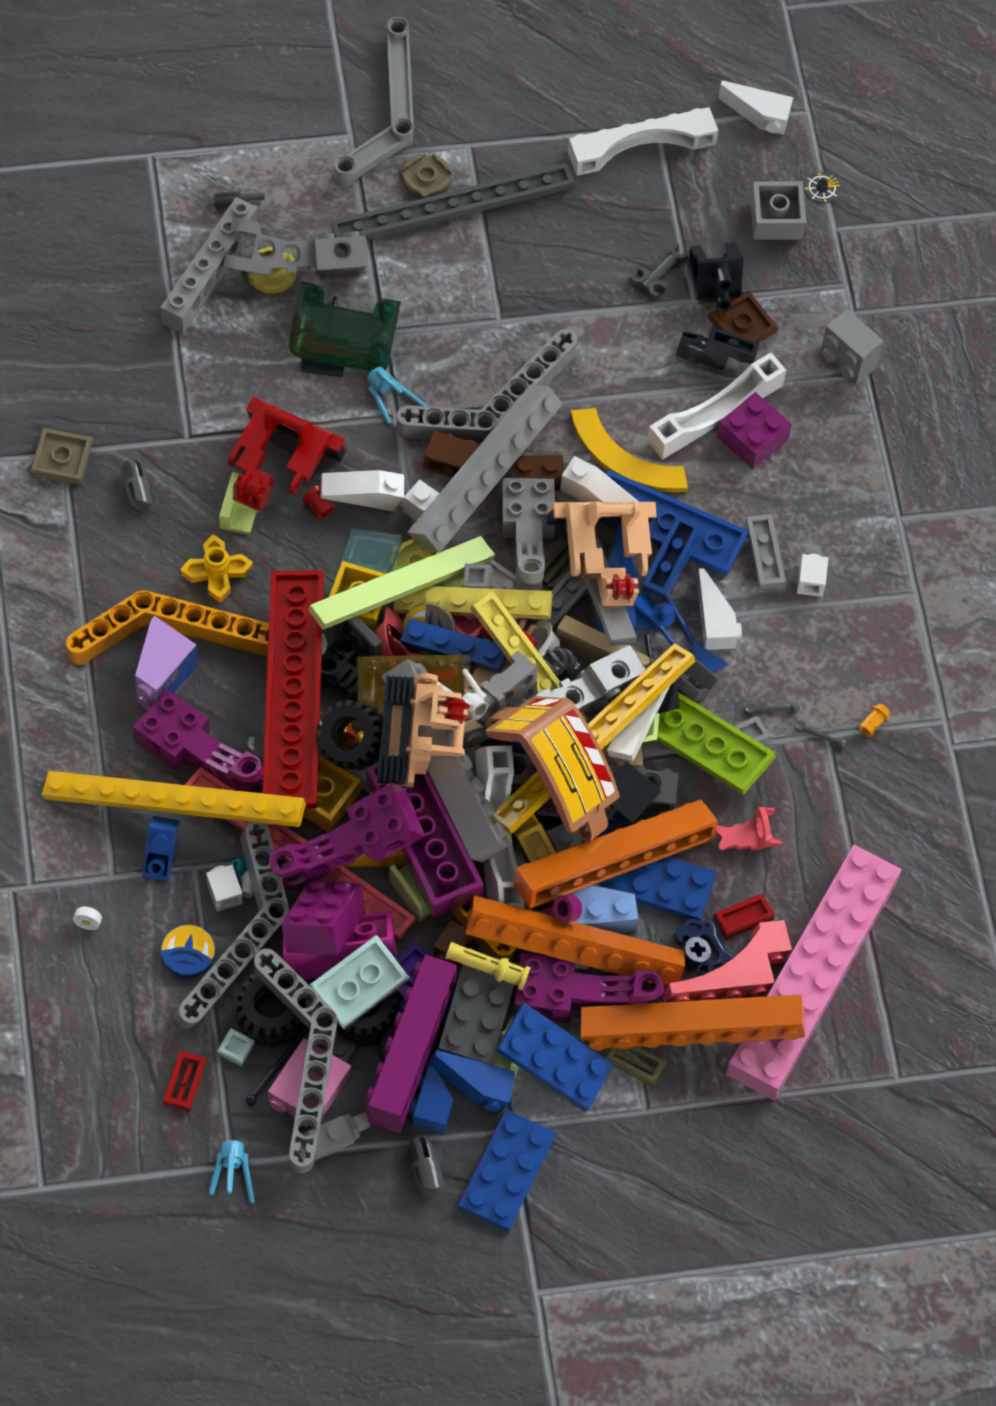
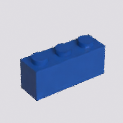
[642,515,703,600]

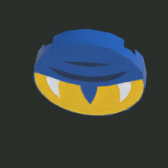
[161,925,215,978]

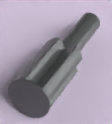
[213,191,265,208]

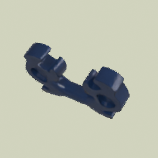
[675,919,734,977]

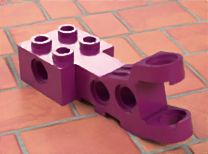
[133,689,263,792]
[269,783,425,890]
[513,953,665,1023]

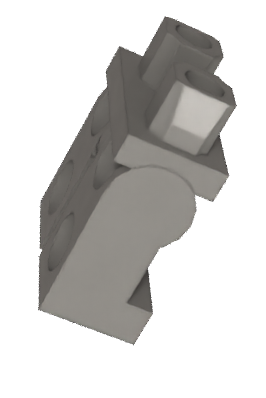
[476,651,538,729]

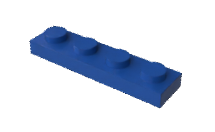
[400,619,506,673]

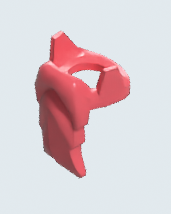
[716,807,783,851]

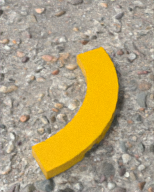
[570,408,688,493]

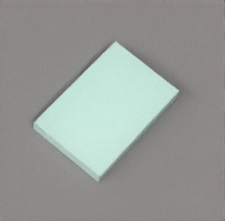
[310,935,410,1030]

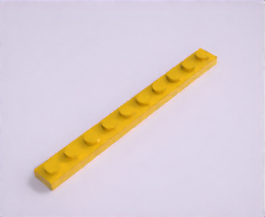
[493,643,695,834]
[42,771,306,827]

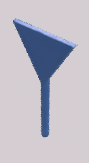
[633,590,676,646]
[667,599,728,672]

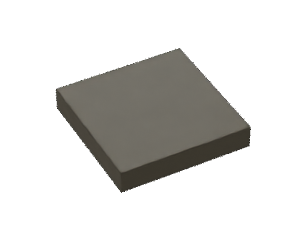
[30,428,93,485]

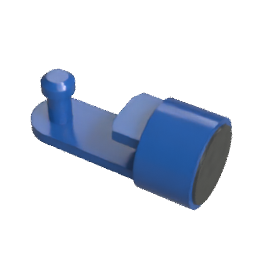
[588,599,675,634]

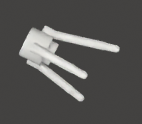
[437,669,488,720]

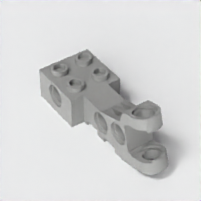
[223,217,368,275]
[501,478,555,591]
[536,645,646,713]

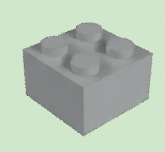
[750,181,806,240]
[820,309,884,384]

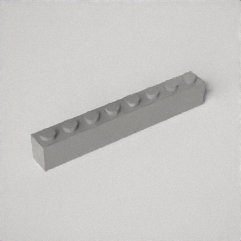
[407,385,563,553]
[382,659,509,862]

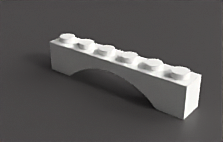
[568,107,718,176]
[647,353,786,460]
[475,745,525,908]

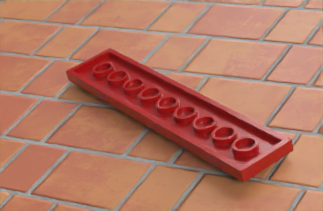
[262,570,324,808]

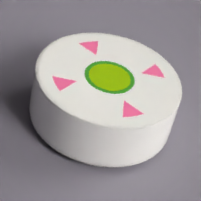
[73,907,102,930]

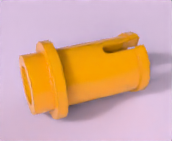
[858,703,890,737]

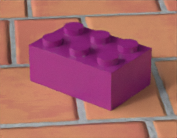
[281,880,365,955]

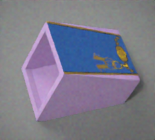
[135,616,198,710]

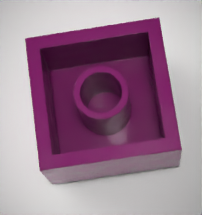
[717,392,792,469]

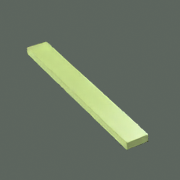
[309,536,495,630]

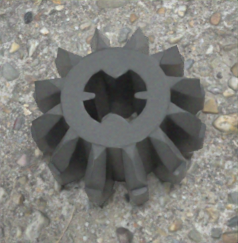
[542,646,580,682]

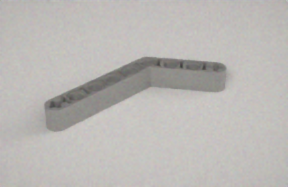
[396,329,577,443]
[174,822,289,1029]
[254,949,337,1173]

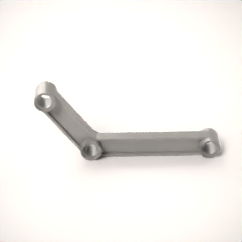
[334,17,414,187]

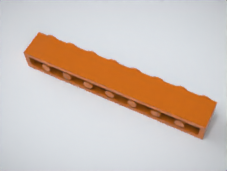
[514,800,718,909]
[465,895,685,987]
[581,995,805,1051]

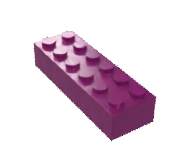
[366,762,484,918]
[365,954,457,1133]

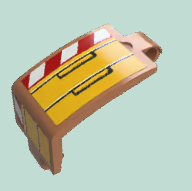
[486,696,620,843]

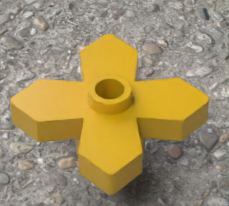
[181,535,253,602]

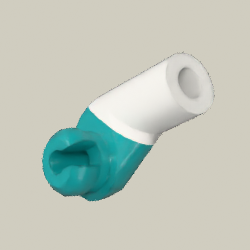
[230,858,254,898]

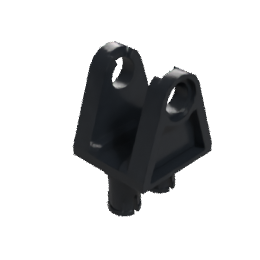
[689,242,744,312]

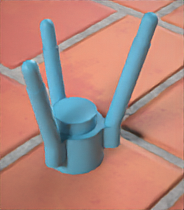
[367,367,427,425]
[209,1140,255,1203]

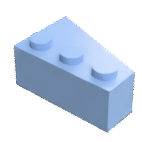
[550,885,638,933]

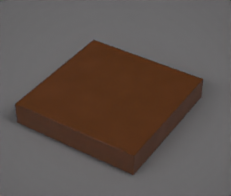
[708,291,778,342]

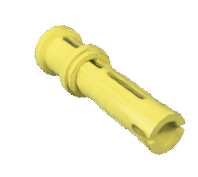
[445,942,531,990]

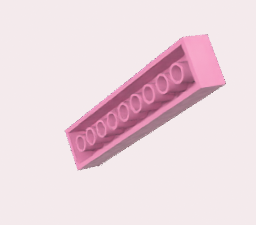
[726,845,902,1101]

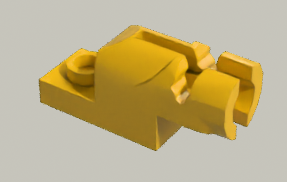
[513,814,556,863]

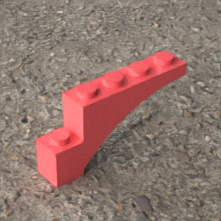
[662,920,792,1002]

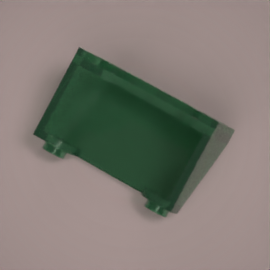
[289,282,401,372]

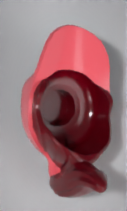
[373,607,426,668]

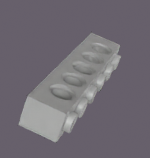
[160,197,258,334]

